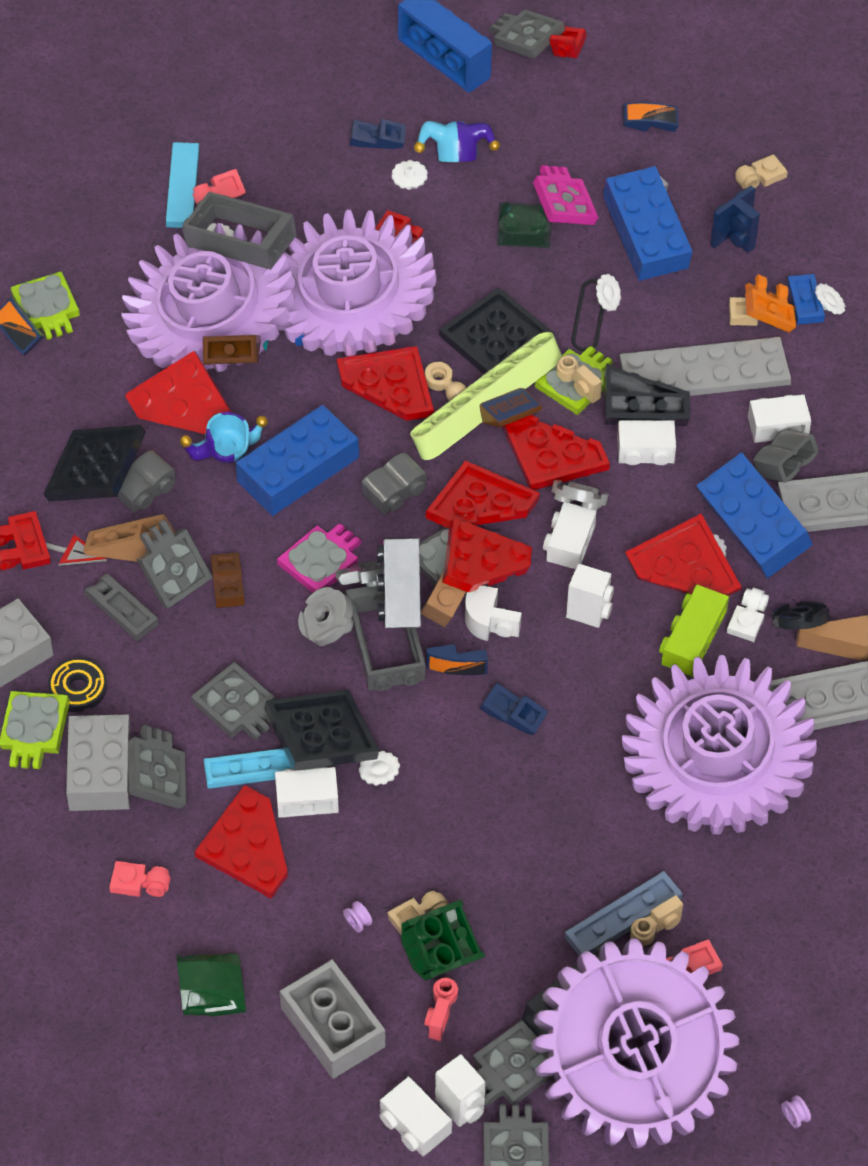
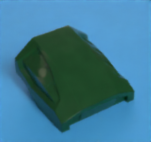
[401,899,486,981]
[176,953,246,1017]

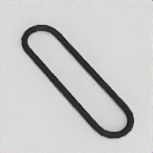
[571,279,604,352]

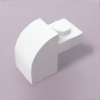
[465,586,522,641]

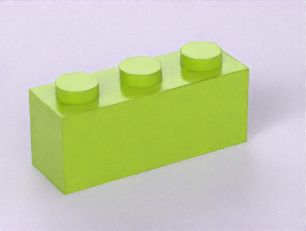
[659,584,729,677]

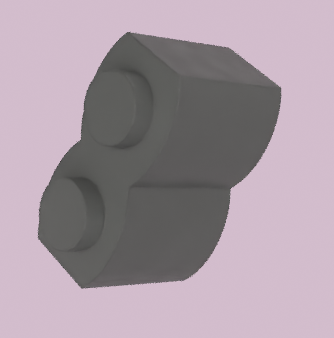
[753,429,819,482]
[116,450,176,513]
[361,452,427,514]

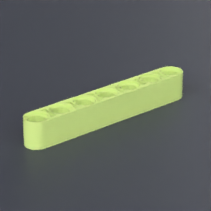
[410,332,562,460]

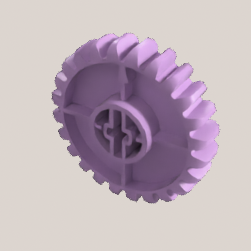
[531,939,739,1149]

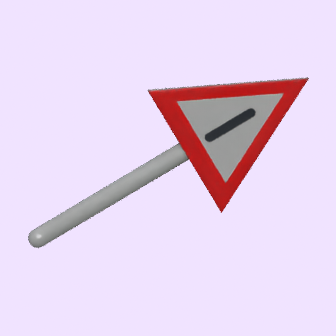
[45,534,107,566]

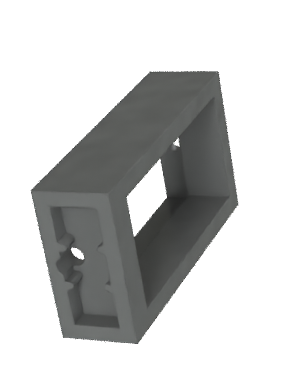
[182,191,297,270]
[346,586,426,691]

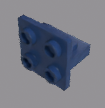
[710,186,760,253]

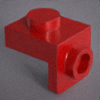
[549,26,587,58]

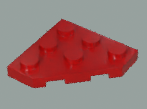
[337,346,434,421]
[125,351,233,434]
[502,415,610,490]
[426,460,540,528]
[625,513,742,596]
[442,518,532,593]
[194,785,288,899]

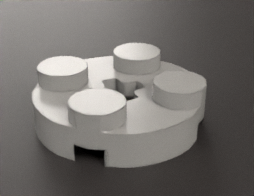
[552,480,609,510]
[298,587,354,646]

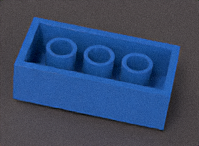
[398,0,492,93]
[603,166,693,281]
[236,405,359,516]
[696,452,813,578]

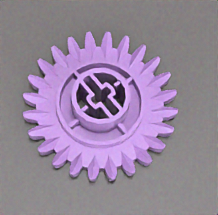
[277,210,436,357]
[121,223,295,372]
[622,655,817,835]

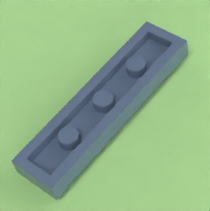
[564,871,682,955]

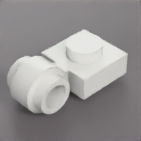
[727,587,769,642]

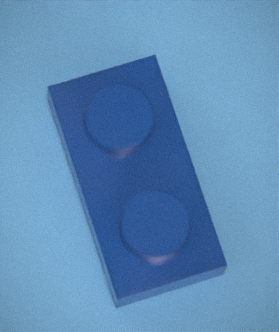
[787,274,825,325]

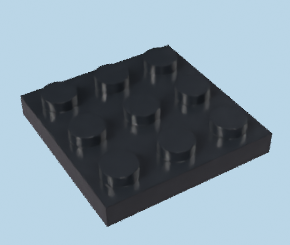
[439,287,555,375]
[43,425,146,501]
[264,690,379,771]

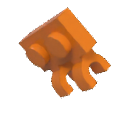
[745,274,796,333]

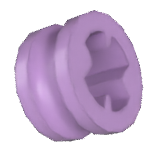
[343,901,372,933]
[781,1095,811,1128]

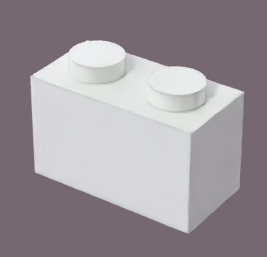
[748,395,811,443]
[617,421,676,465]
[543,502,597,569]
[566,563,614,628]
[275,767,338,818]
[435,1055,485,1127]
[380,1077,452,1157]

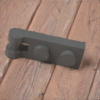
[83,574,159,641]

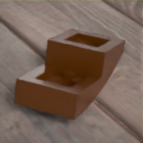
[210,552,245,608]

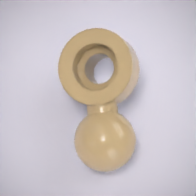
[425,362,466,401]

